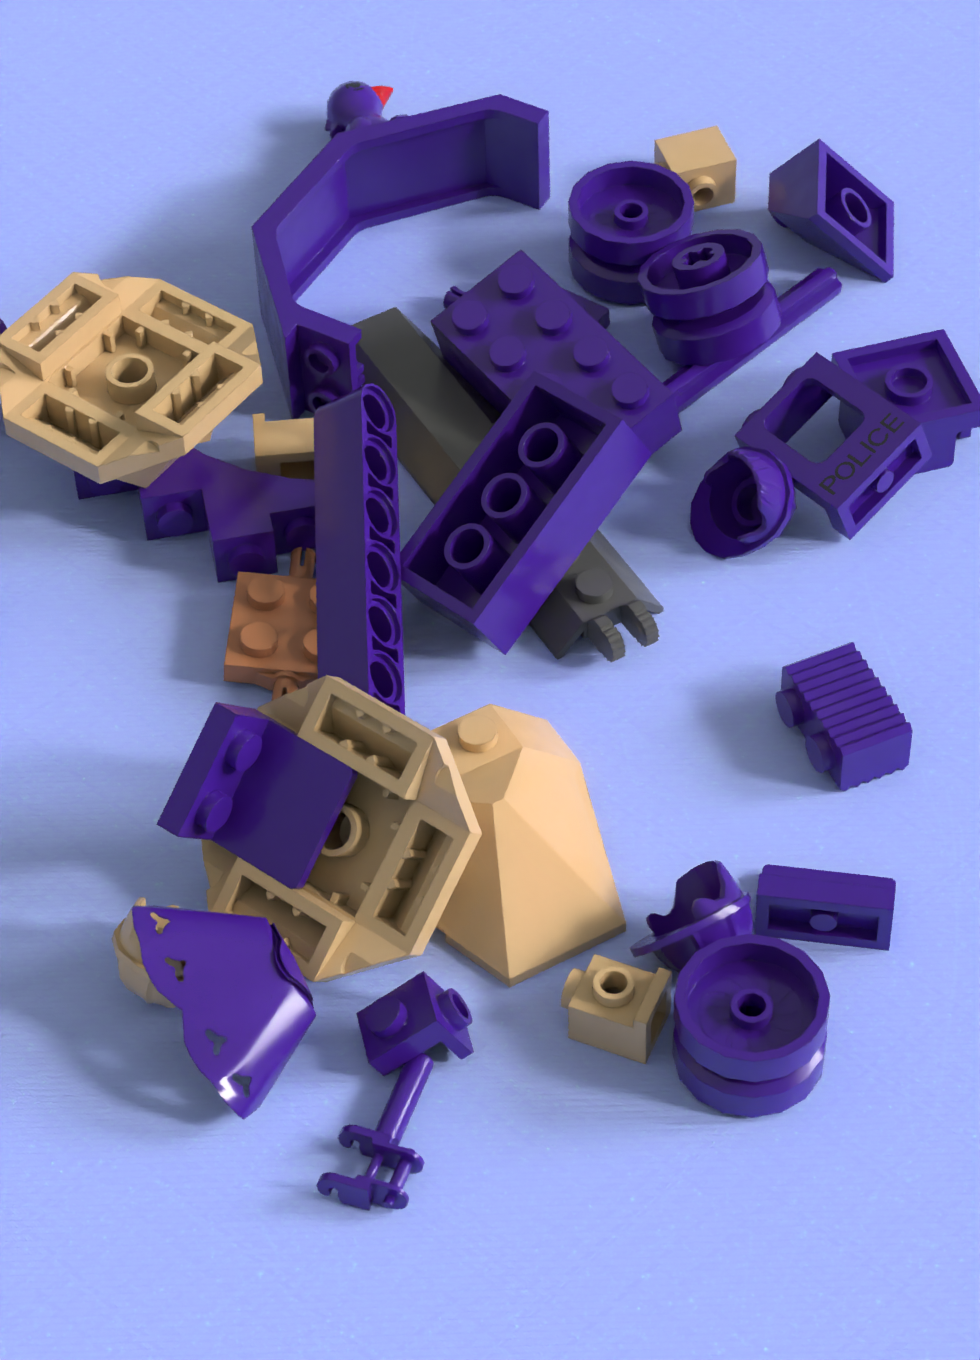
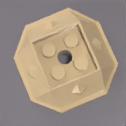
[0,272,263,488]
[201,675,482,982]

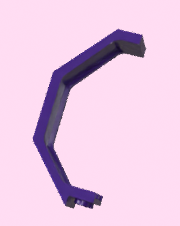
[251,94,550,419]

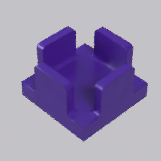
[831,329,980,475]

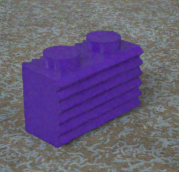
[775,642,913,792]

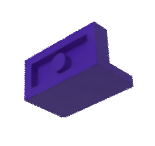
[754,864,896,951]

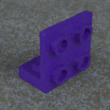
[157,702,358,889]

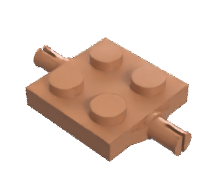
[224,547,318,701]

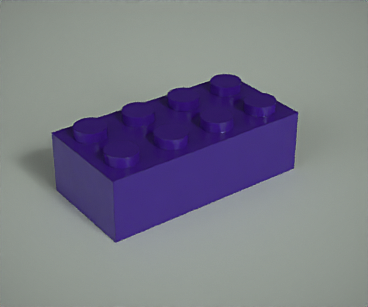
[431,249,682,454]
[400,371,652,655]

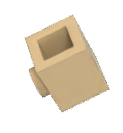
[654,126,737,212]

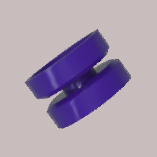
[568,161,694,304]
[637,229,782,365]
[672,934,831,1118]

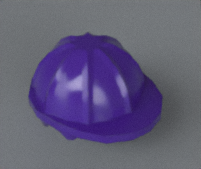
[690,446,797,559]
[630,860,753,973]

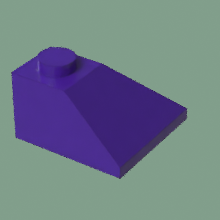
[768,139,894,283]

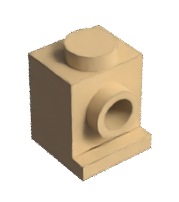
[252,413,314,479]
[561,954,672,1064]

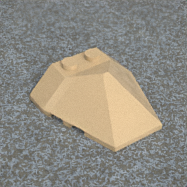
[340,704,626,987]

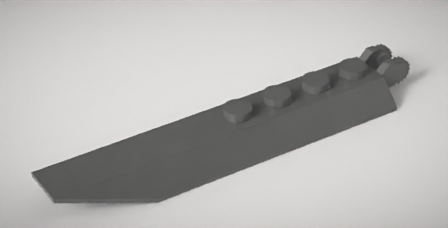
[351,307,664,662]

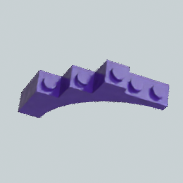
[73,448,316,583]

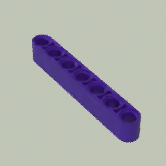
[314,383,405,715]

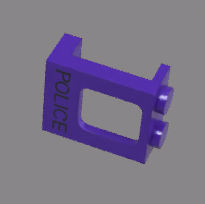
[734,352,933,540]

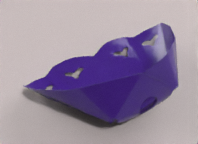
[132,906,316,1120]

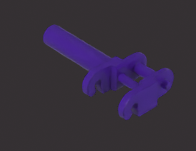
[317,1053,434,1211]

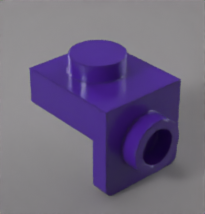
[356,971,474,1076]

